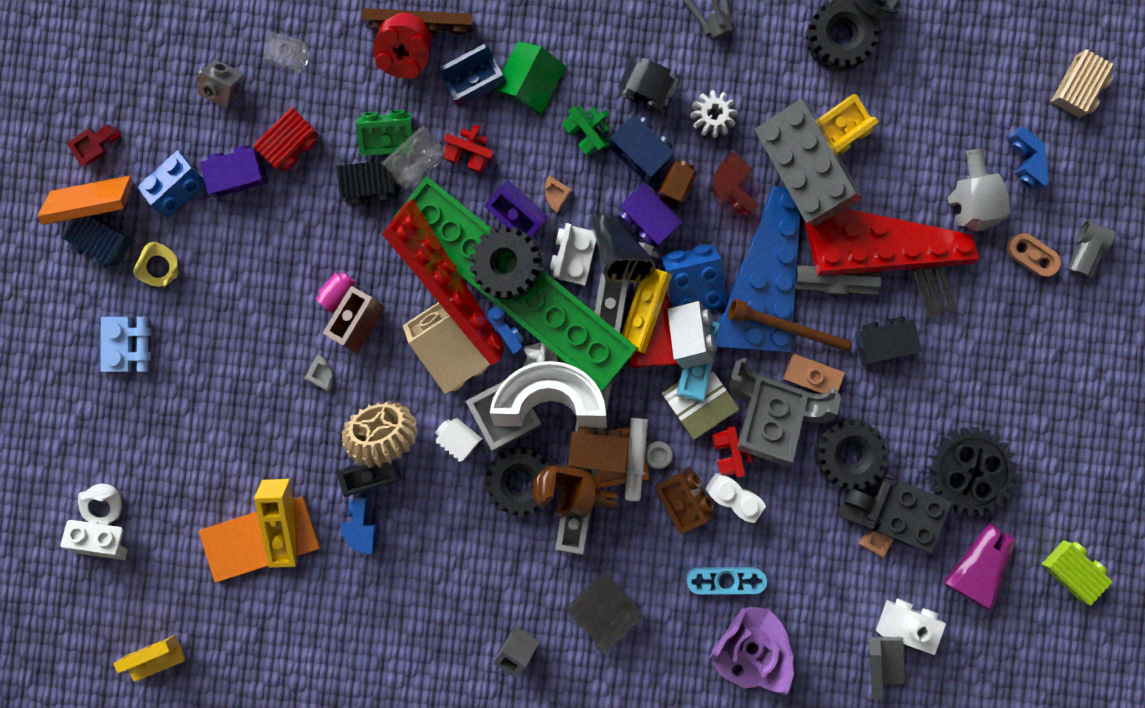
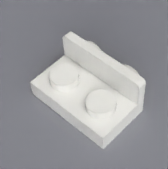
[549,223,596,286]
[60,520,128,560]

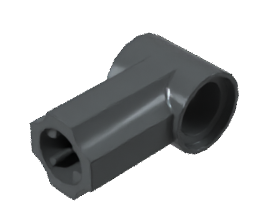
[1067,220,1115,279]

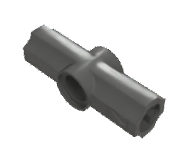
[795,265,881,295]

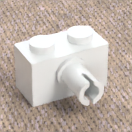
[876,598,946,655]

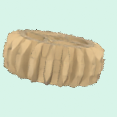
[342,400,418,468]

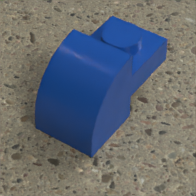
[341,494,378,554]

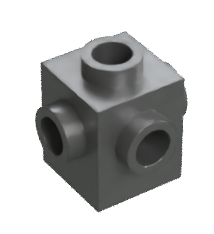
[197,59,244,108]

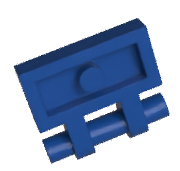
[487,307,523,357]

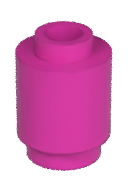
[316,272,356,313]

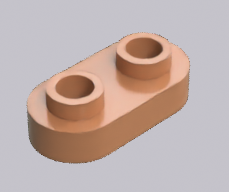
[1007,233,1061,277]

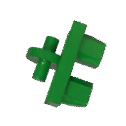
[562,106,611,156]

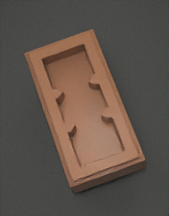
[783,353,845,394]

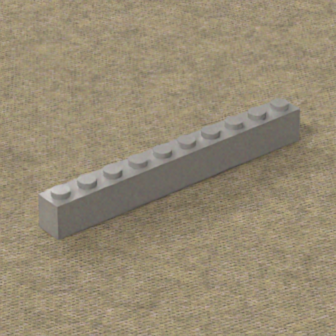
[555,273,628,554]

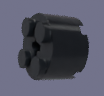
[618,55,681,113]

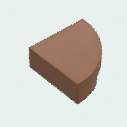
[545,175,572,214]
[858,530,893,558]

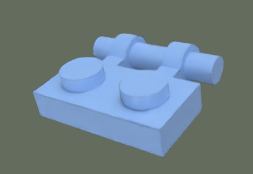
[101,317,151,372]

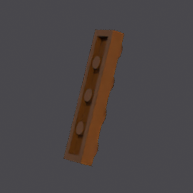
[361,8,474,35]

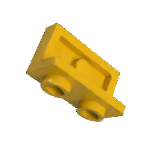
[819,94,879,154]

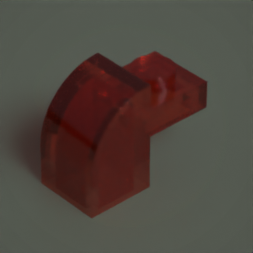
[711,151,758,216]

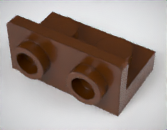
[654,466,715,535]

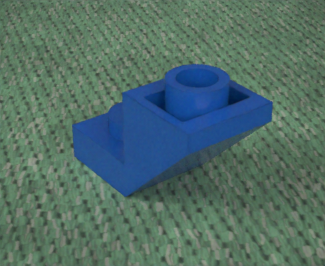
[1007,126,1049,190]

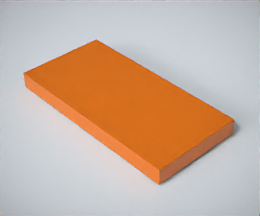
[198,496,321,583]

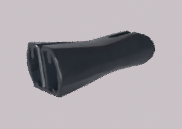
[592,215,656,282]

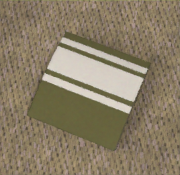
[661,369,739,440]

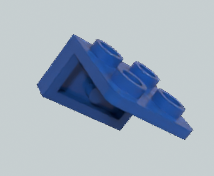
[661,244,727,310]

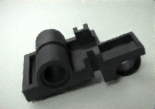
[838,474,952,554]

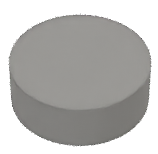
[645,441,672,469]

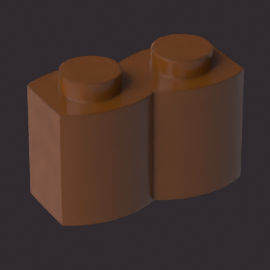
[657,160,697,209]

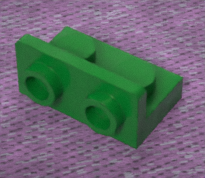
[355,110,415,156]

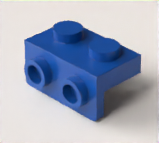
[138,150,205,218]

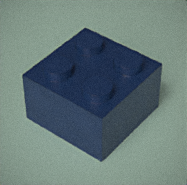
[609,114,674,185]

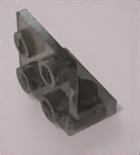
[566,571,644,655]

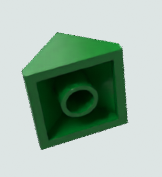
[493,41,566,115]

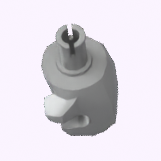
[947,148,1011,231]

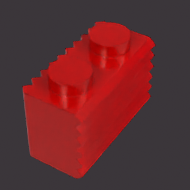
[253,107,320,172]

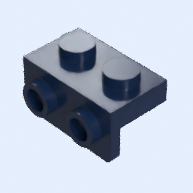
[438,44,506,107]

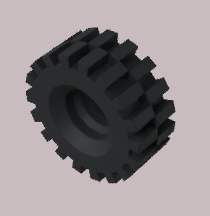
[806,0,880,72]
[469,226,544,300]
[814,419,889,490]
[485,446,551,517]

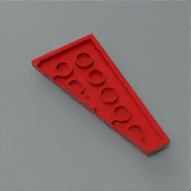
[382,199,505,365]
[804,208,979,276]

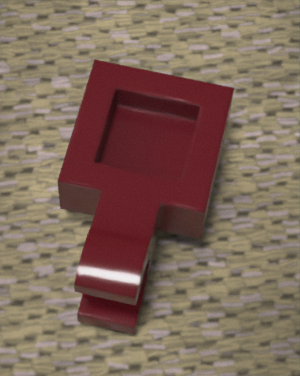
[66,124,121,167]

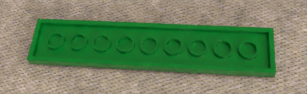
[393,176,639,392]

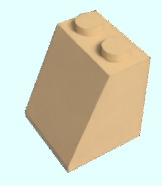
[403,303,490,394]

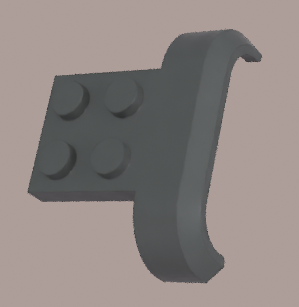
[729,358,841,467]

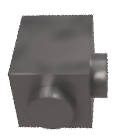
[493,627,539,678]

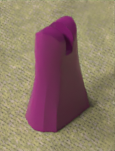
[943,523,1016,611]

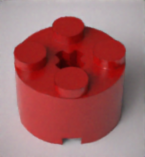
[373,13,433,79]

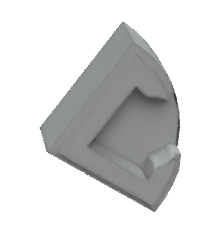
[304,354,333,392]

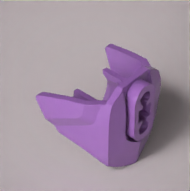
[709,607,794,695]

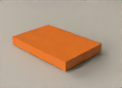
[37,175,134,225]

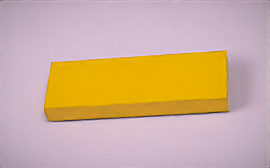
[622,269,672,354]

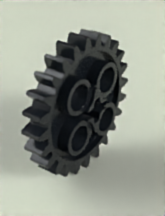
[926,427,1019,517]

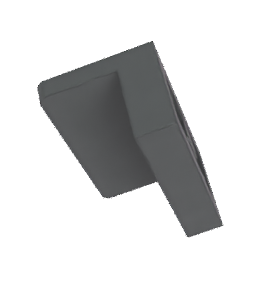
[869,637,905,699]

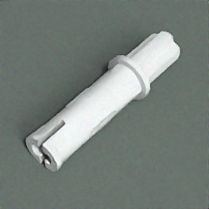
[625,418,648,501]

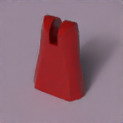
[628,291,679,368]

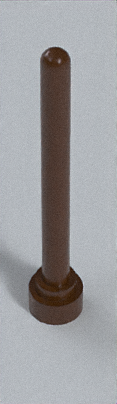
[728,298,852,351]

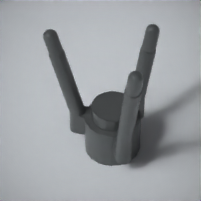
[684,0,733,39]

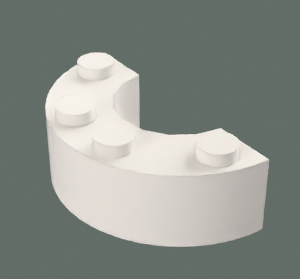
[490,361,607,428]

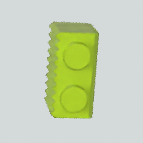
[1041,540,1112,606]

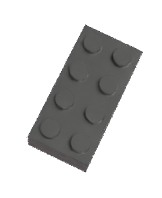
[754,98,863,227]

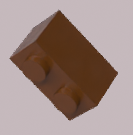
[323,286,386,354]
[568,427,629,473]

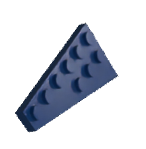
[714,186,800,352]

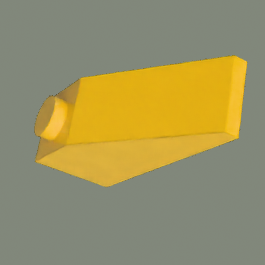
[254,479,297,568]

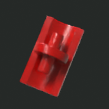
[444,124,495,174]
[712,425,754,477]

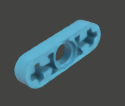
[686,567,767,594]

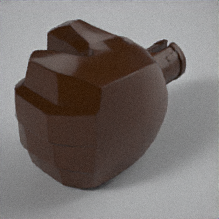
[533,465,618,518]

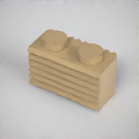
[1051,49,1115,118]

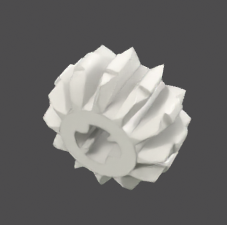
[690,90,737,138]

